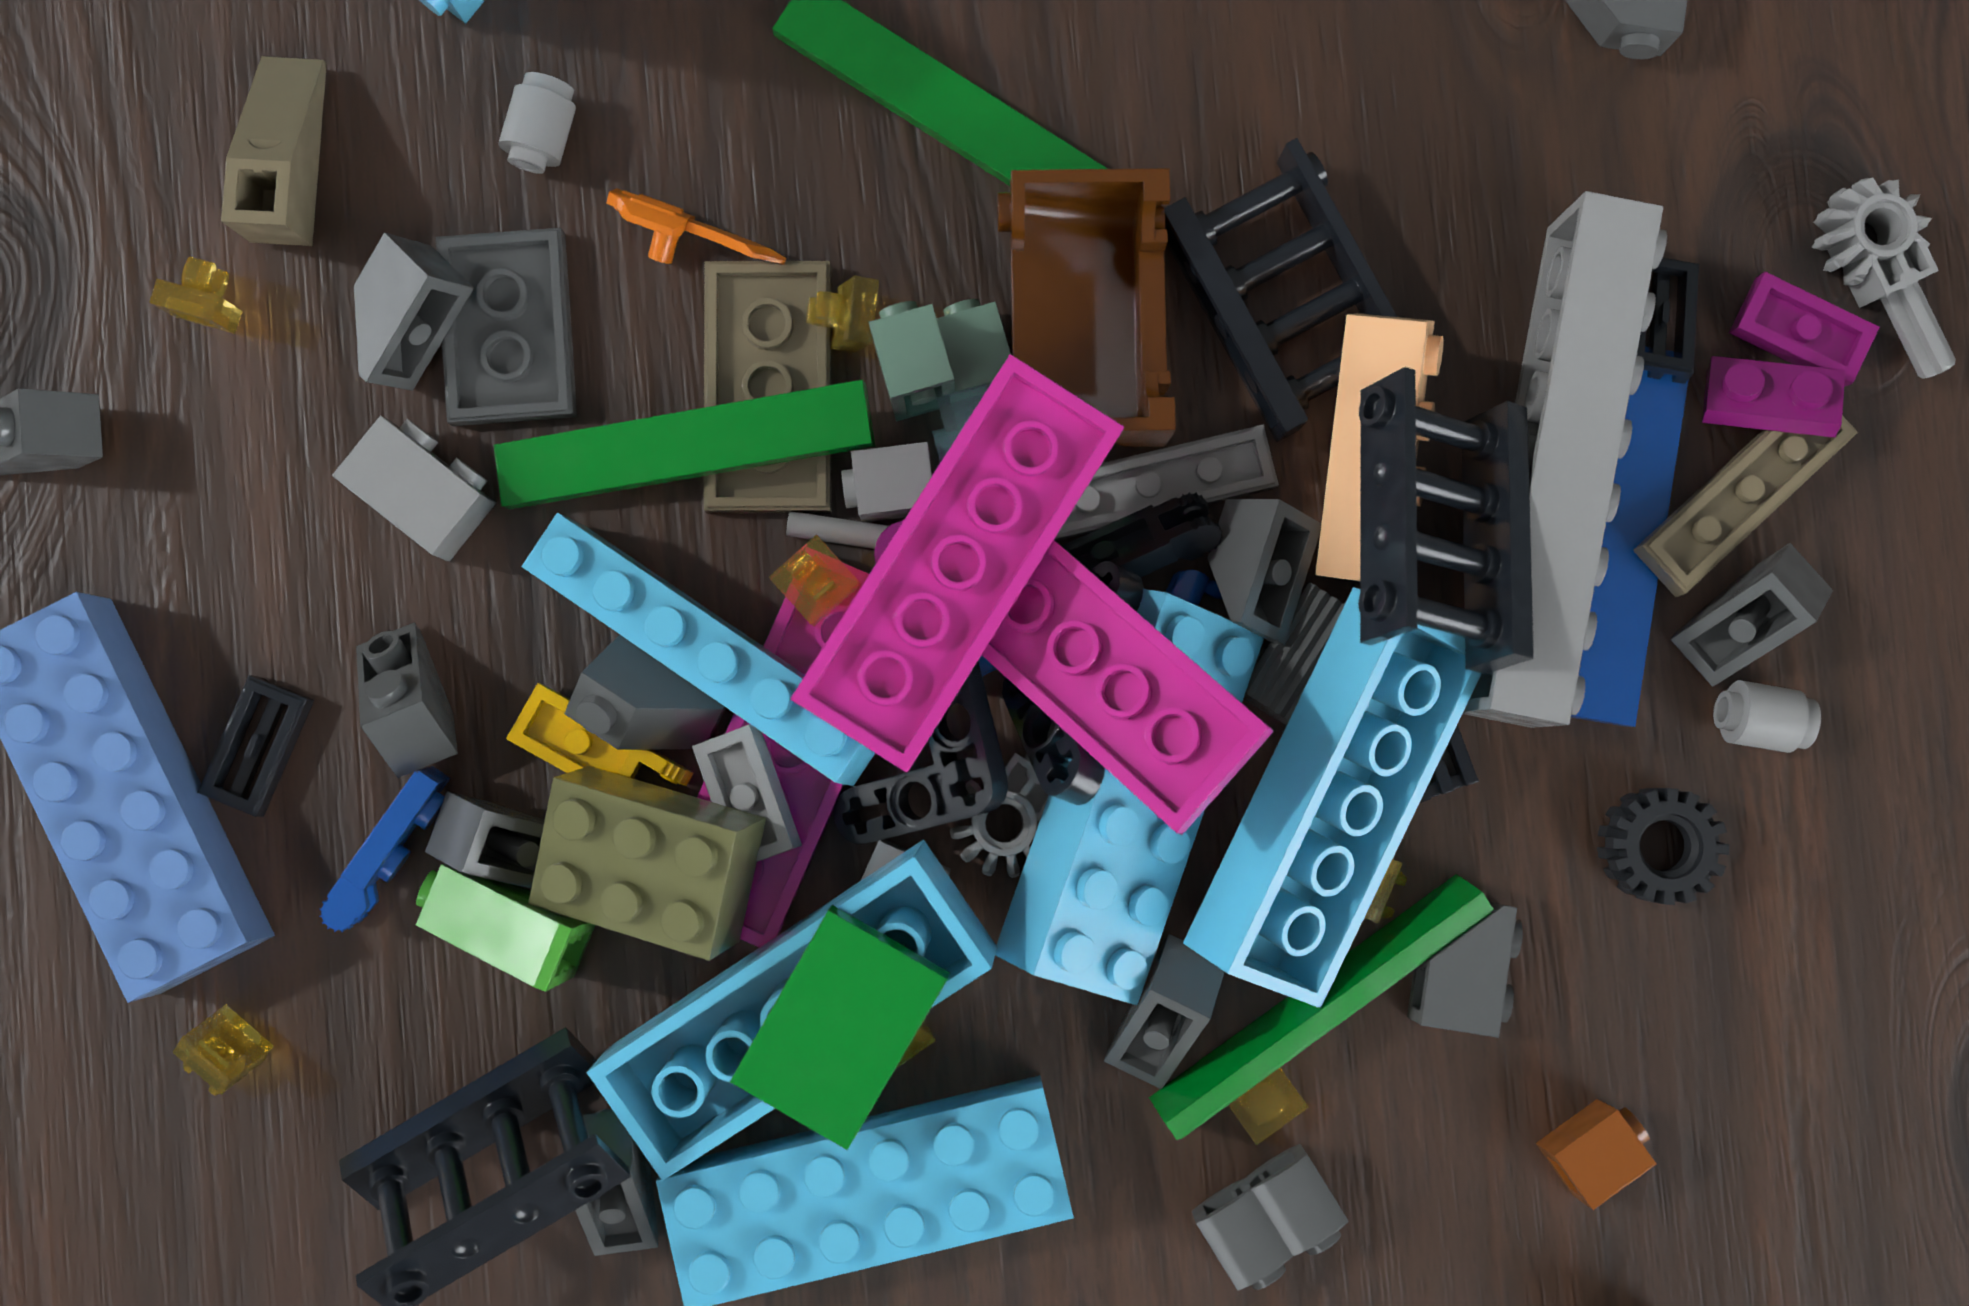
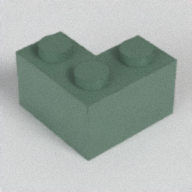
[869,299,1011,421]

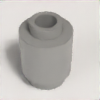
[498,72,576,174]
[1713,680,1821,753]

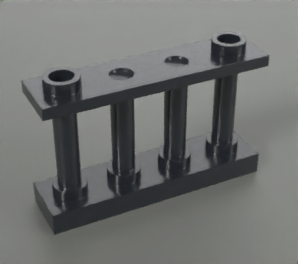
[1164,138,1406,443]
[1358,367,1534,674]
[339,1027,631,1306]

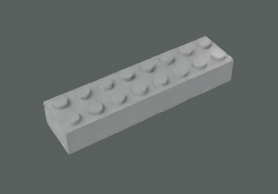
[1463,191,1667,728]

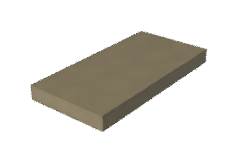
[704,261,832,513]

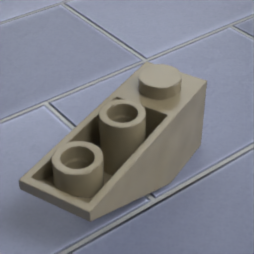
[221,56,327,246]

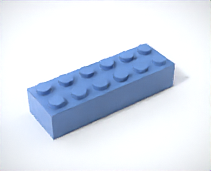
[0,592,275,1003]

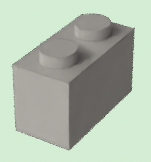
[332,415,496,562]

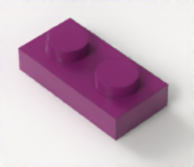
[1729,271,1880,387]
[1702,356,1845,438]

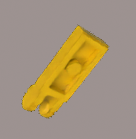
[506,683,693,786]

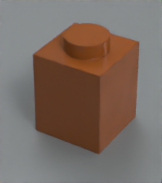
[1536,1099,1656,1210]

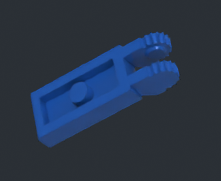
[319,766,451,932]

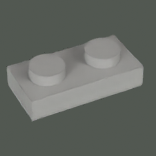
[692,724,802,862]

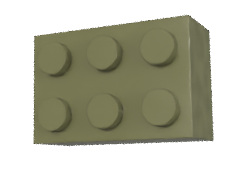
[528,766,766,961]

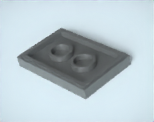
[436,228,577,426]

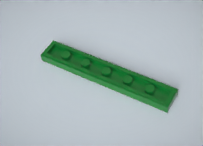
[772,0,1108,186]
[493,380,876,509]
[1149,874,1494,1140]

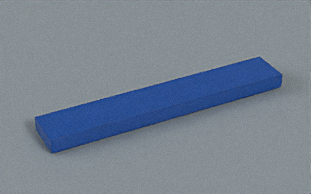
[1571,347,1689,727]

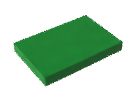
[730,905,950,1150]

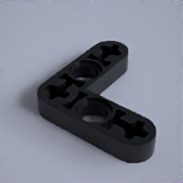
[1002,561,1144,805]
[834,661,1008,844]

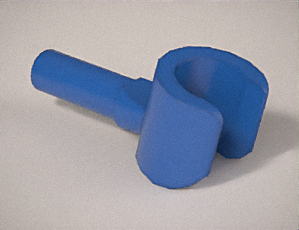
[1166,569,1223,606]

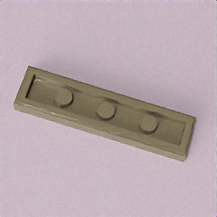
[1633,415,1858,597]

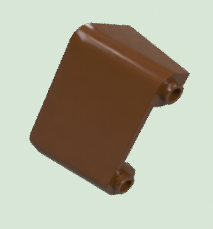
[997,168,1176,447]

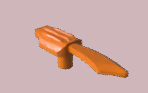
[606,188,786,265]

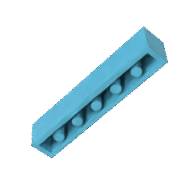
[521,512,875,786]

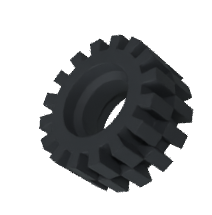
[1597,788,1729,905]

